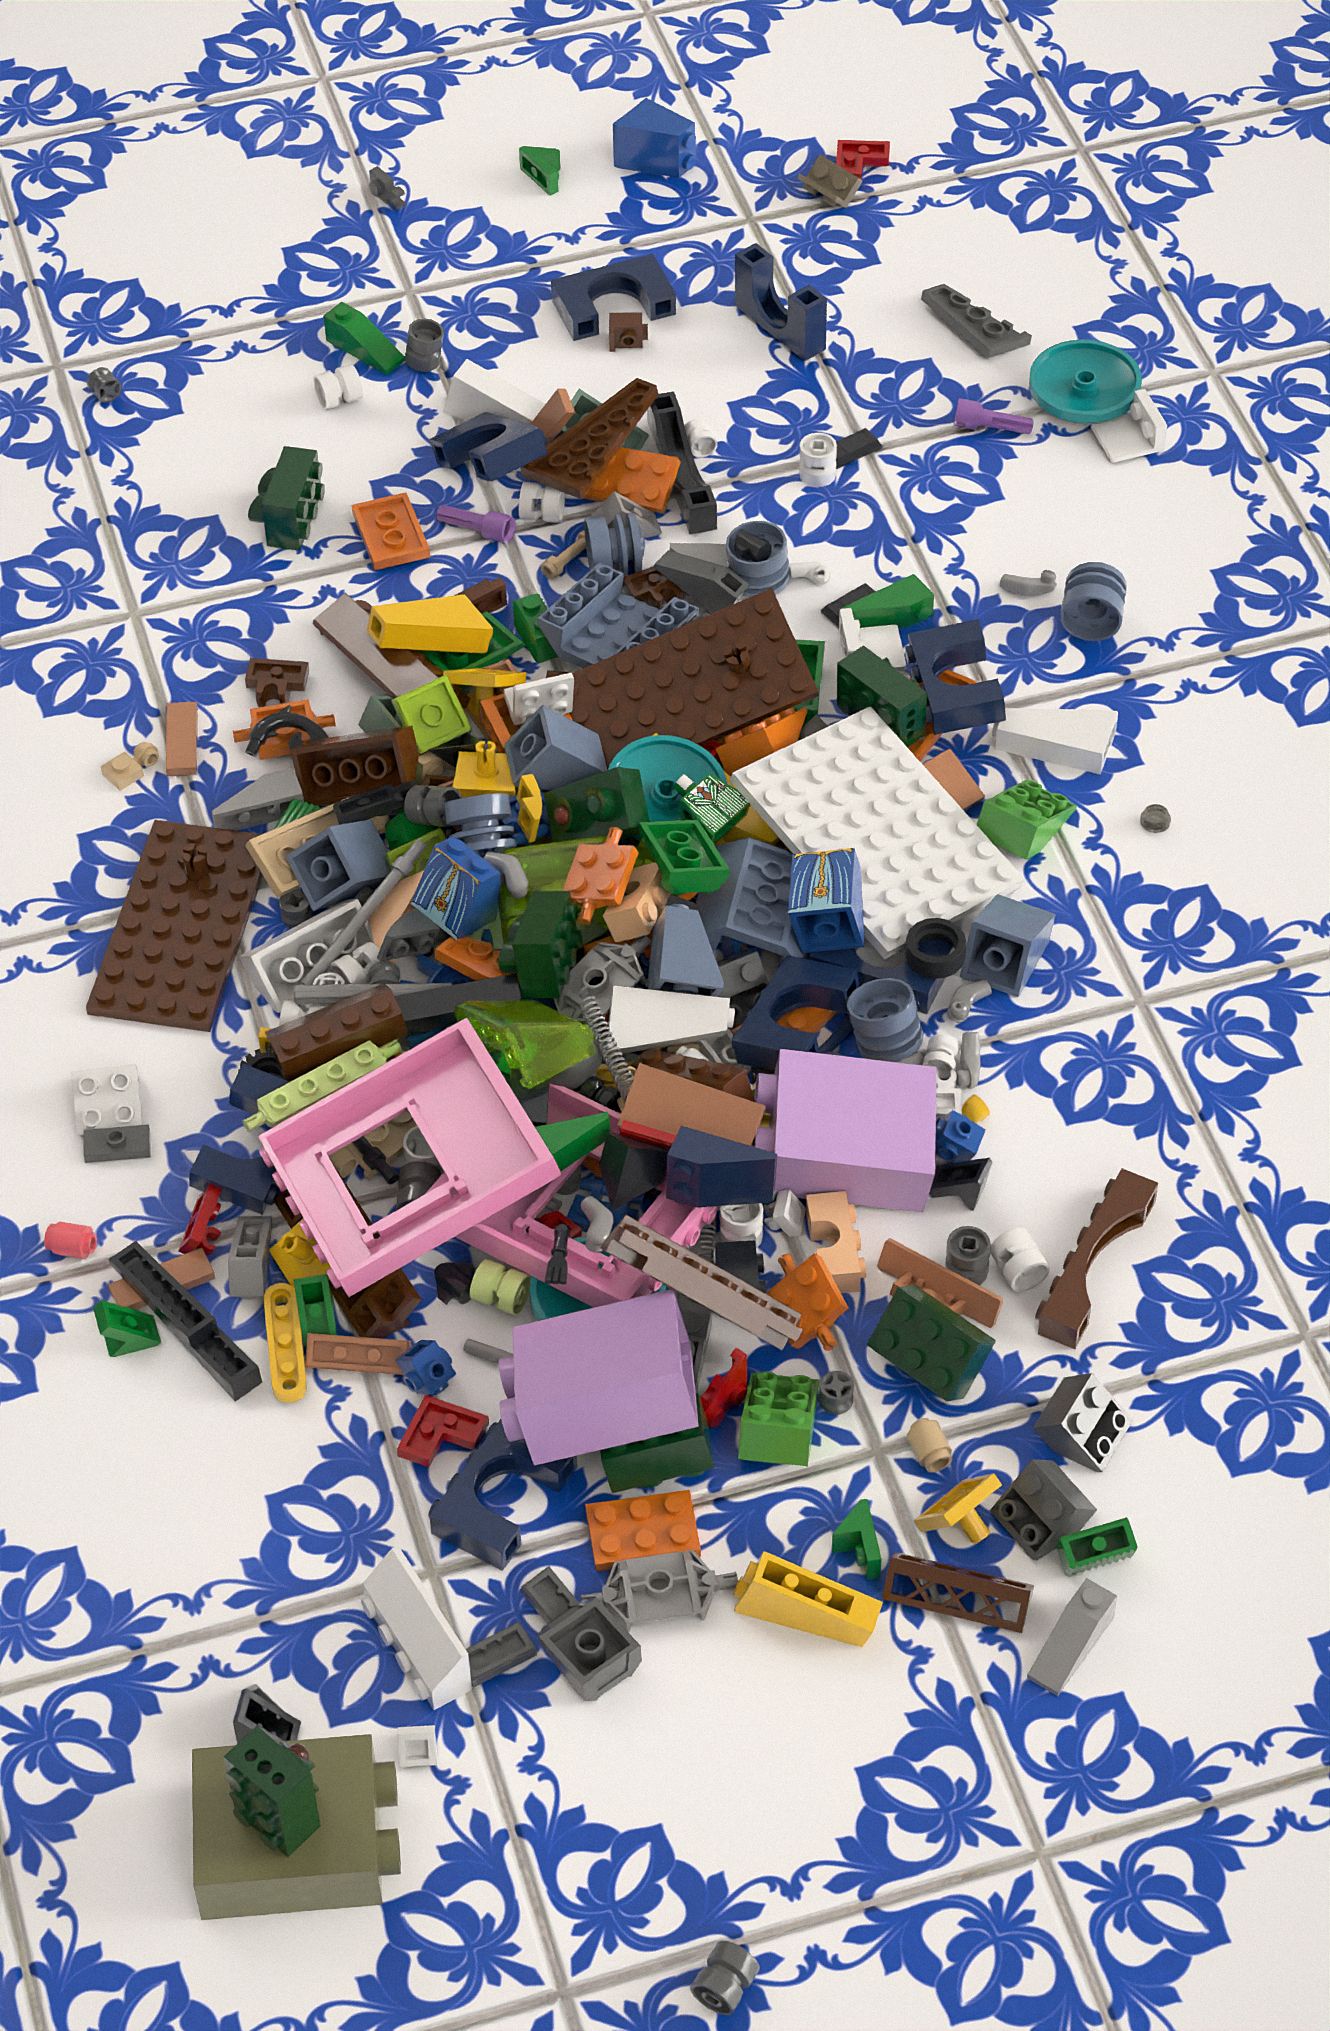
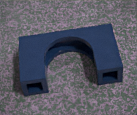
[735,243,827,361]
[551,254,676,341]
[429,412,548,482]
[905,619,1006,735]
[809,939,955,1014]
[731,955,860,1072]
[189,1064,289,1215]
[428,1419,578,1571]

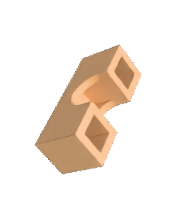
[603,862,672,942]
[806,1191,866,1294]

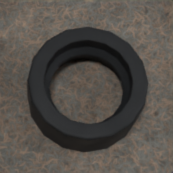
[905,918,967,979]

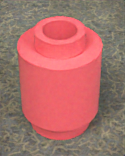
[44,1221,97,1259]

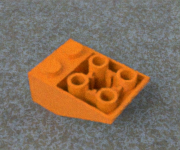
[716,707,808,776]

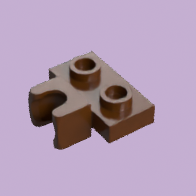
[622,567,683,610]
[245,658,309,708]

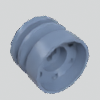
[584,512,644,575]
[726,521,790,598]
[1061,562,1127,641]
[444,793,516,858]
[847,978,924,1062]

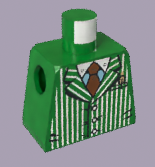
[673,774,750,845]

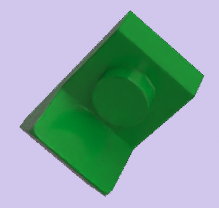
[519,146,561,196]
[293,1274,337,1347]
[93,1300,161,1357]
[832,1499,882,1579]

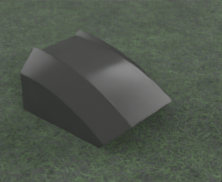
[537,1597,642,1701]

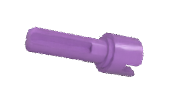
[953,398,1034,434]
[437,505,516,544]

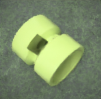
[470,1258,531,1316]

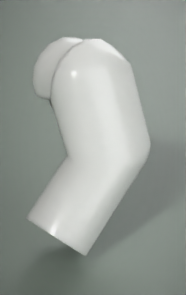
[789,561,831,585]

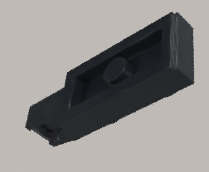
[333,780,416,825]

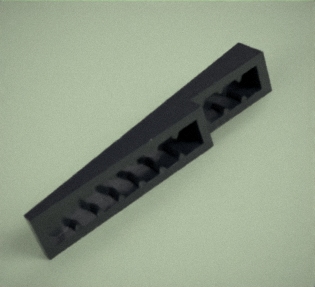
[394,973,523,1038]
[109,1241,262,1402]

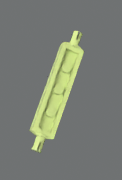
[242,1039,402,1132]

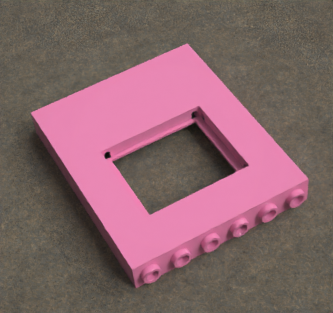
[258,1018,562,1297]
[426,1084,720,1308]

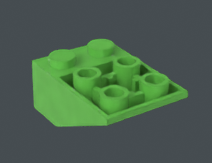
[977,780,1077,860]
[738,1371,820,1467]

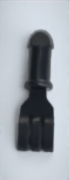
[545,1224,570,1285]

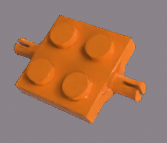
[233,699,336,760]
[562,827,639,925]
[766,1253,849,1351]

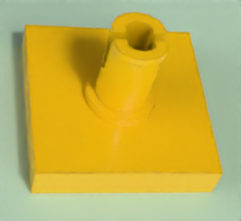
[444,668,526,714]
[453,741,517,798]
[269,1218,331,1288]
[913,1473,1002,1544]

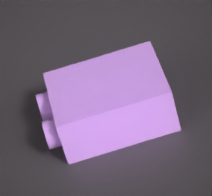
[752,1049,937,1212]
[498,1289,699,1466]

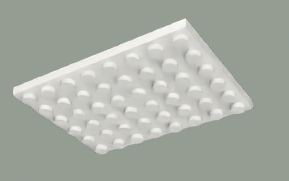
[730,707,1025,959]

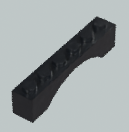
[647,391,717,535]

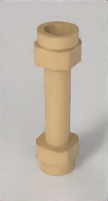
[541,530,586,579]

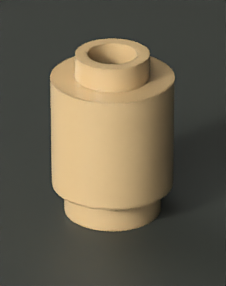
[907,1418,952,1472]

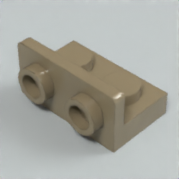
[797,154,863,208]

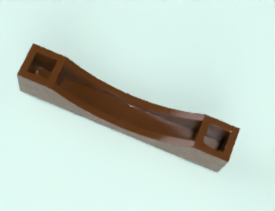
[1035,1168,1158,1349]

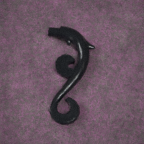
[245,705,329,757]

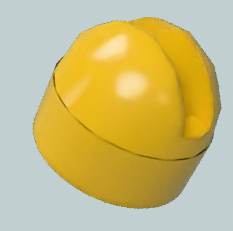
[961,1094,990,1123]

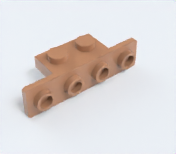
[877,1238,1003,1328]

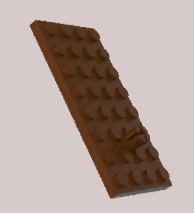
[569,588,819,770]
[86,820,263,1032]

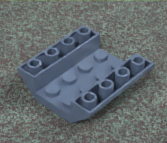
[537,562,700,669]
[695,837,811,970]

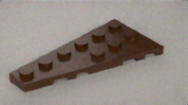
[520,378,659,500]

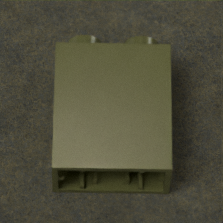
[192,1734,401,1920]

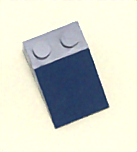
[666,1126,777,1208]

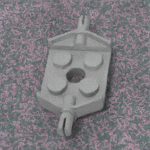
[545,935,651,1035]
[581,1550,738,1632]

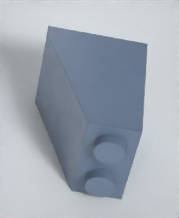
[504,705,607,790]
[286,819,391,911]
[960,894,1056,997]
[647,904,724,997]

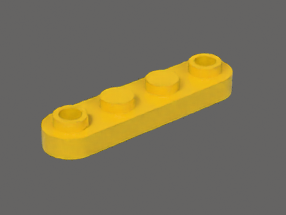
[264,1283,307,1403]

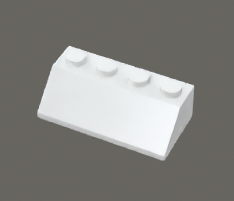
[239,899,374,1013]
[361,1545,472,1710]

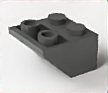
[717,950,769,1030]
[1033,1373,1133,1472]
[990,1459,1097,1561]

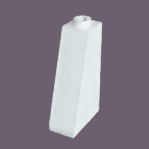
[443,359,545,425]
[992,708,1118,775]
[606,986,735,1055]

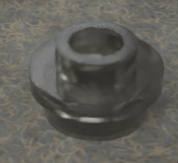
[1140,804,1171,833]

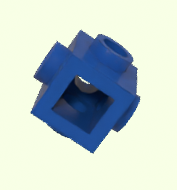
[935,1110,986,1163]
[395,1340,457,1395]

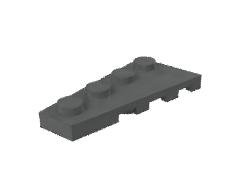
[921,284,1032,359]

